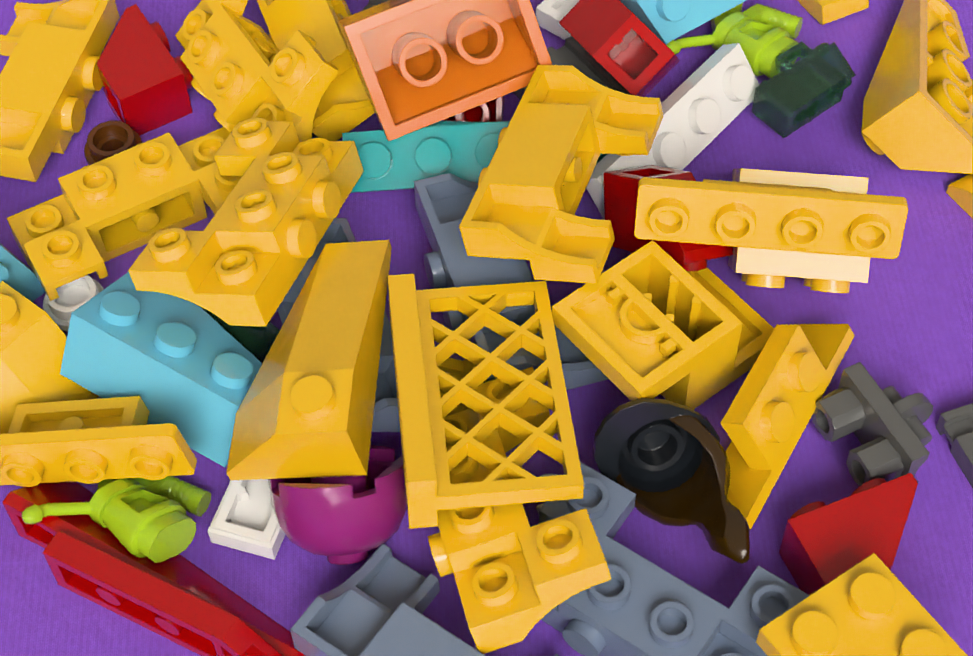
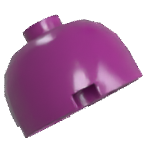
[269,445,407,565]

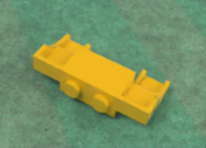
[0,0,120,182]
[175,0,339,141]
[257,0,375,141]
[459,65,663,284]
[128,118,364,327]
[6,127,241,301]
[427,366,611,654]

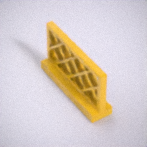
[388,274,584,529]

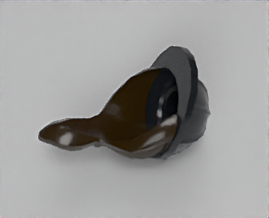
[592,398,750,564]

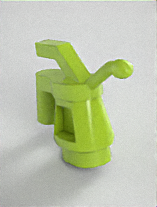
[666,3,803,79]
[21,476,211,563]

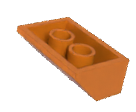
[338,0,552,141]

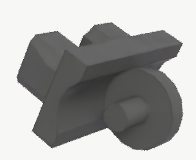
[812,362,933,486]

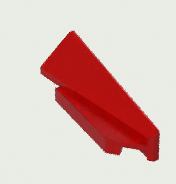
[2,481,305,656]

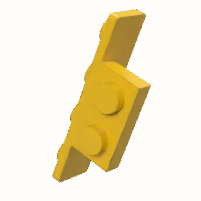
[634,177,908,259]
[720,324,855,530]
[0,396,197,487]

